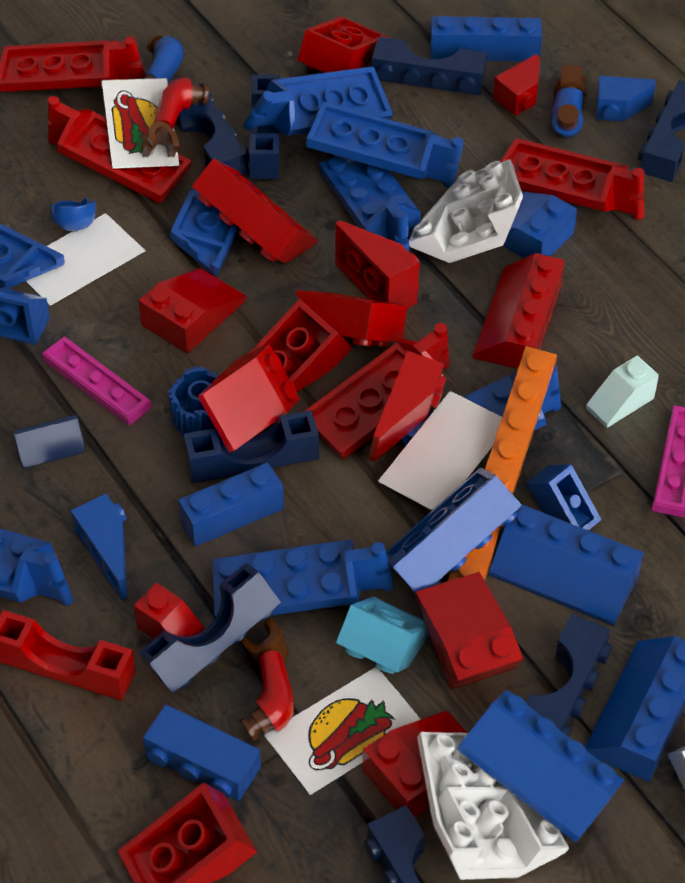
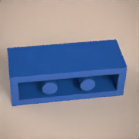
[178,462,284,547]
[143,705,261,801]

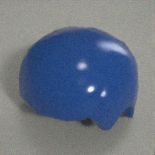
[50,198,96,231]

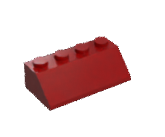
[192,158,318,264]
[473,253,565,369]

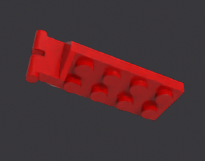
[0,36,145,92]
[48,96,191,204]
[500,138,644,220]
[303,323,450,460]

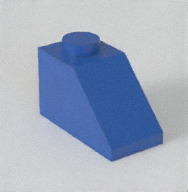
[596,76,656,122]
[526,464,601,531]

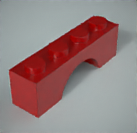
[0,610,136,701]

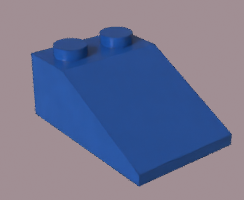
[503,192,577,258]

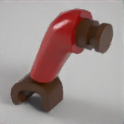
[141,77,209,158]
[239,617,295,741]

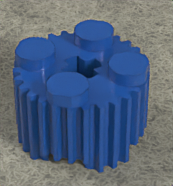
[168,366,219,438]

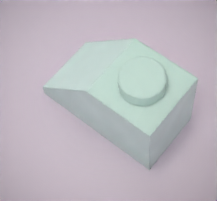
[586,355,659,428]

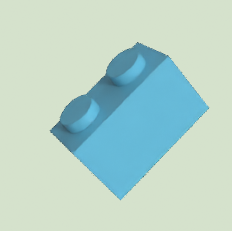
[336,597,429,674]

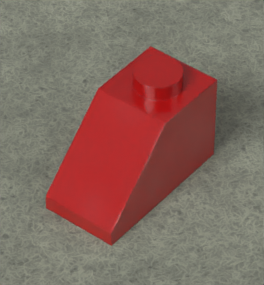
[493,54,540,116]
[134,582,205,639]

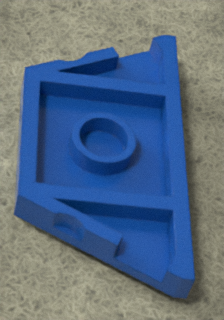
[170,190,239,276]
[0,224,65,288]

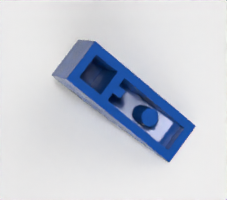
[71,493,127,600]

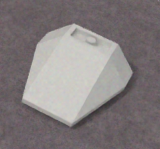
[409,160,523,263]
[417,732,569,880]

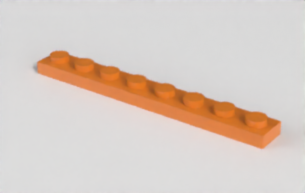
[448,346,557,581]

